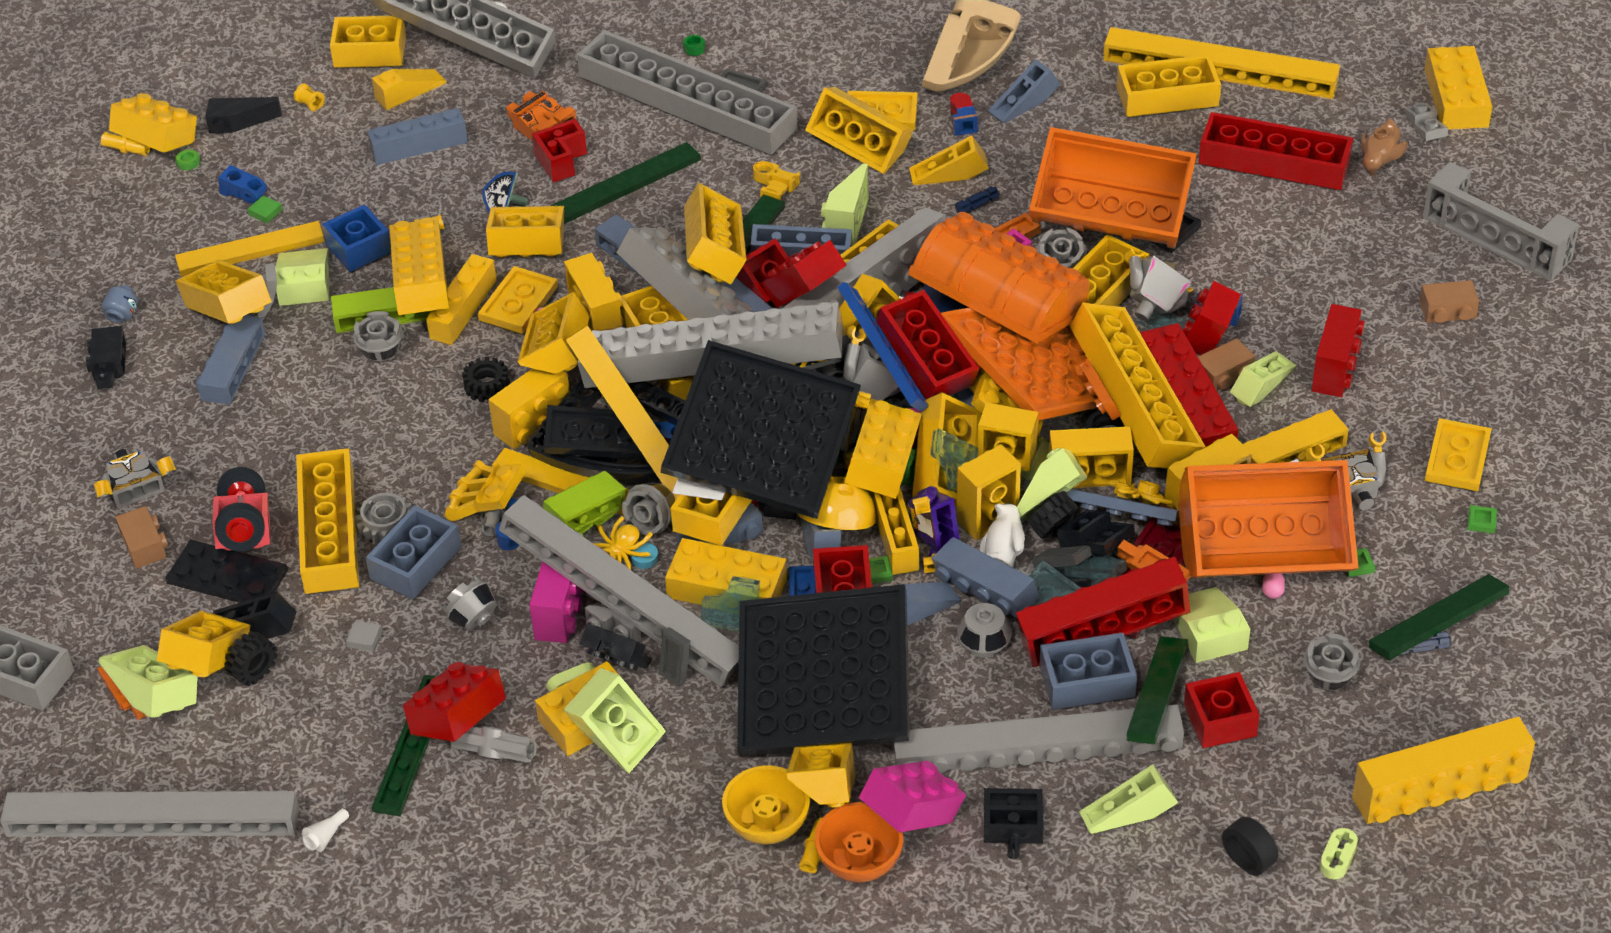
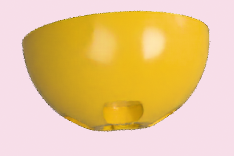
[797,476,876,530]
[722,765,810,845]

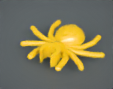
[1109,480,1173,505]
[593,516,653,570]

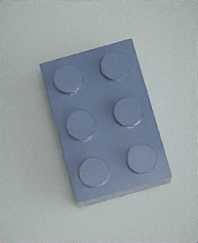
[365,505,462,600]
[1040,633,1137,710]

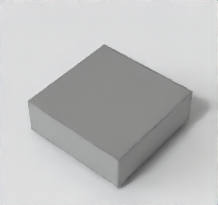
[346,621,382,651]

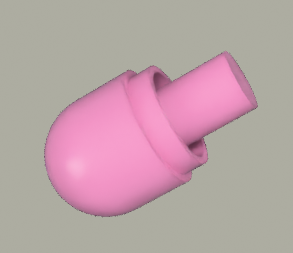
[1262,574,1285,599]

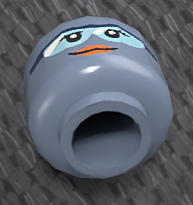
[101,285,138,323]

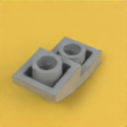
[1405,102,1448,141]
[258,264,277,317]
[585,605,641,642]

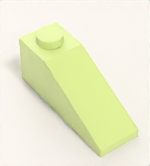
[1230,351,1297,407]
[1017,448,1088,523]
[1079,764,1178,834]

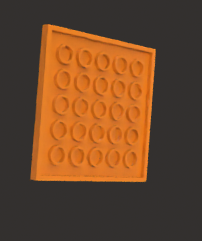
[941,308,1098,421]

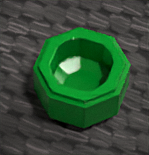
[683,35,706,56]

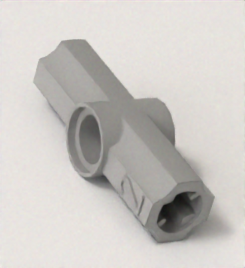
[450,726,537,762]

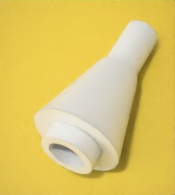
[302,808,349,852]

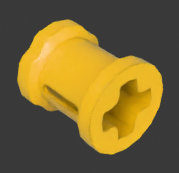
[294,83,325,112]

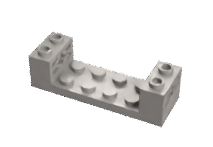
[1423,162,1579,281]

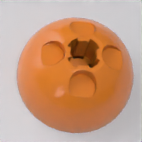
[815,802,903,883]

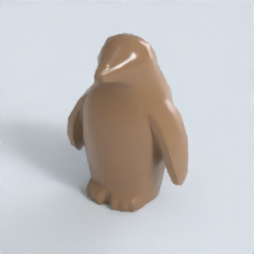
[1360,119,1408,176]

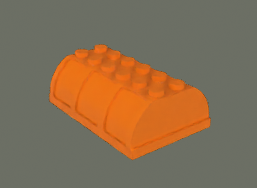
[1029,127,1197,249]
[908,212,1089,344]
[1178,460,1359,578]

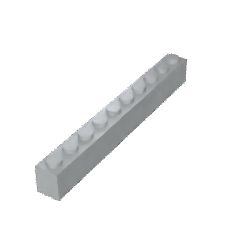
[499,495,739,688]
[893,705,1184,773]
[0,790,300,837]

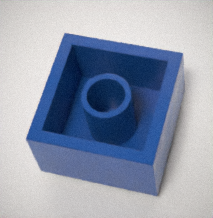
[322,204,391,272]

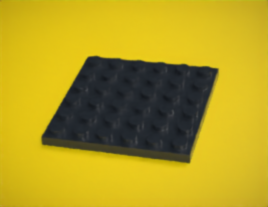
[660,340,861,519]
[737,584,910,757]

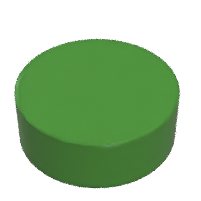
[175,150,200,170]

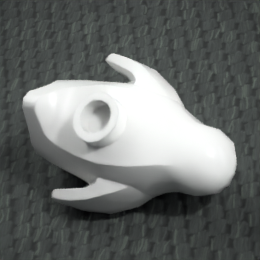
[980,504,1025,568]

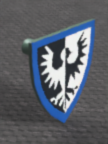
[482,171,528,213]

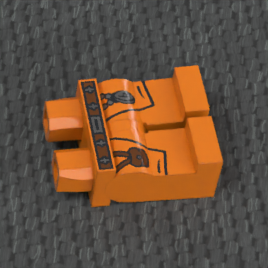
[506,91,576,141]

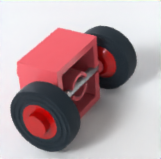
[212,467,270,551]

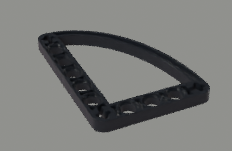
[527,379,685,482]

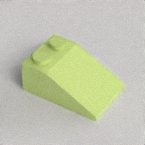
[821,163,869,246]
[275,248,329,306]
[1174,587,1250,663]
[99,645,198,717]
[563,668,666,773]

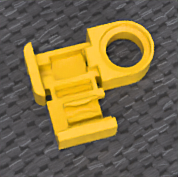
[753,161,800,200]

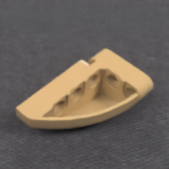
[922,0,1021,92]

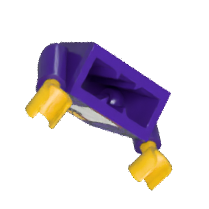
[907,486,960,573]

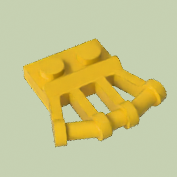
[445,460,526,521]

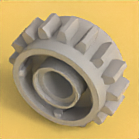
[355,493,412,544]

